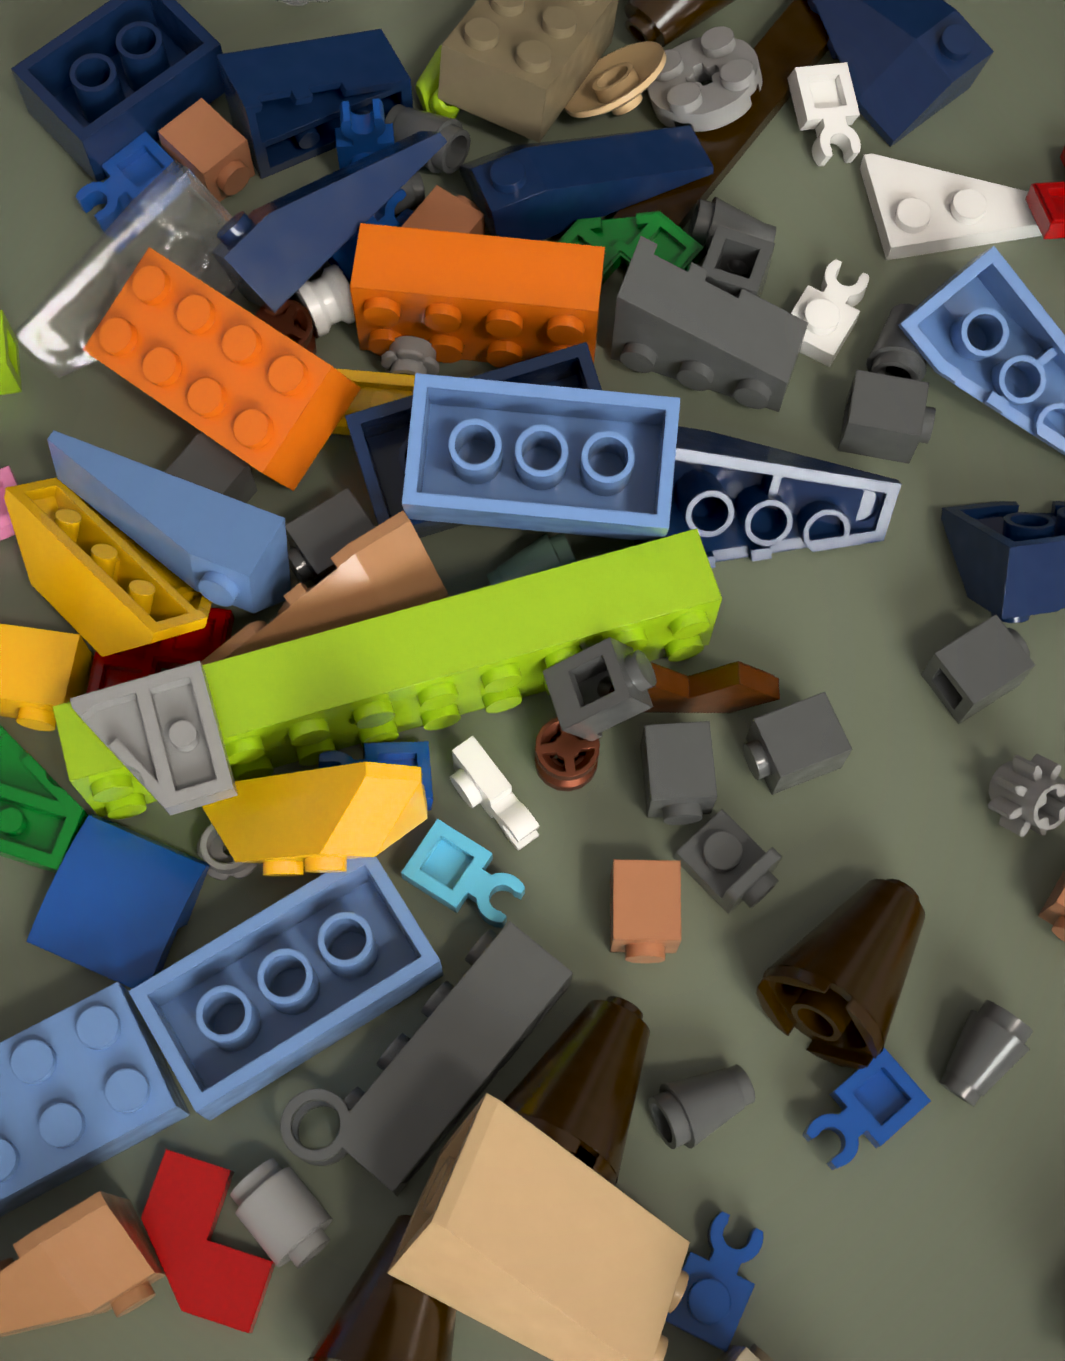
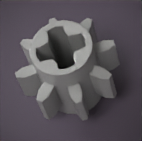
[988,754,1065,837]

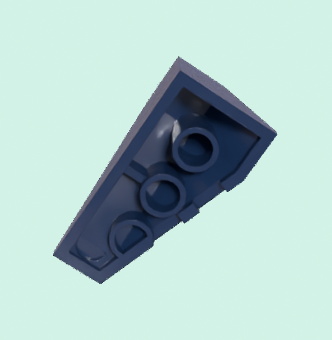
[941,501,1065,623]

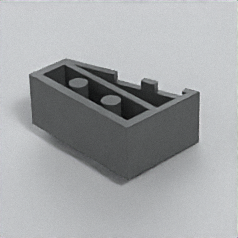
[611,236,808,412]

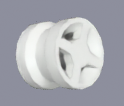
[294,264,355,339]

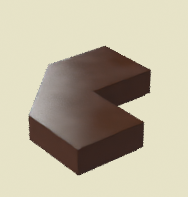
[609,661,780,713]

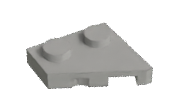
[70,661,238,816]

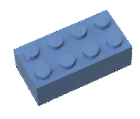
[402,373,681,541]
[128,857,444,1121]
[0,982,190,1217]

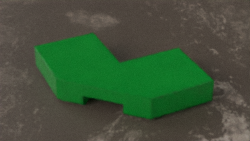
[558,211,705,285]

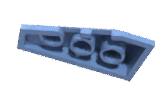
[898,246,1065,456]
[47,430,291,613]

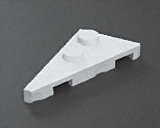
[860,153,1042,261]

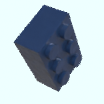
[11,0,225,182]

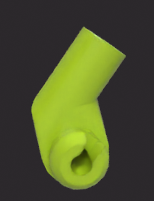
[415,44,460,119]

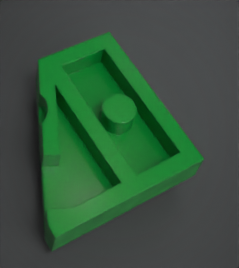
[0,725,88,873]

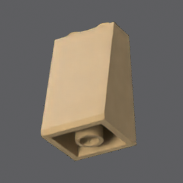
[387,1093,690,1361]

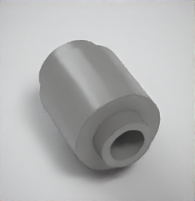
[230,1158,333,1269]

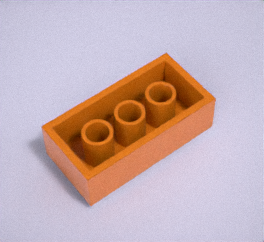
[350,223,605,368]
[83,247,361,491]

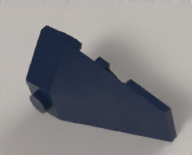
[807,0,994,147]
[459,125,714,240]
[211,131,447,313]
[634,426,902,568]

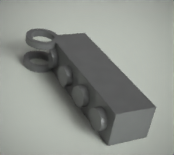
[280,921,573,1196]

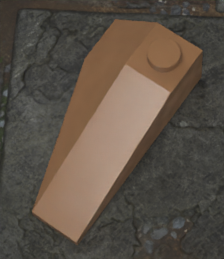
[201,510,449,665]
[0,1191,166,1337]

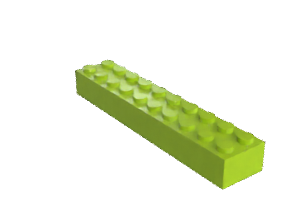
[53,529,722,819]

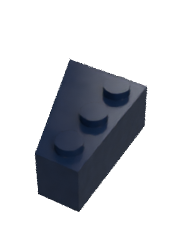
[216,29,413,179]

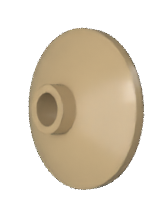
[564,41,667,118]

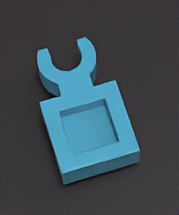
[401,819,525,928]

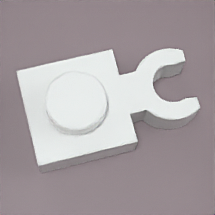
[787,62,861,166]
[791,259,869,367]
[450,736,539,851]

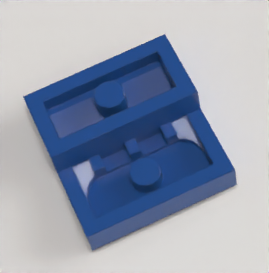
[26,814,210,989]

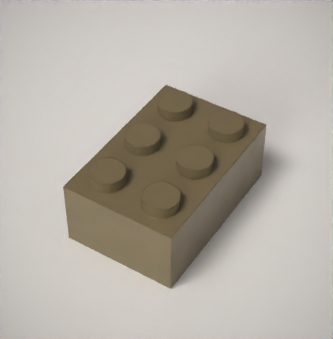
[438,0,619,143]

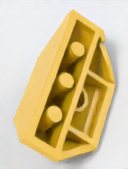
[4,477,212,657]
[202,762,427,876]

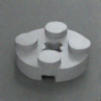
[648,26,763,132]

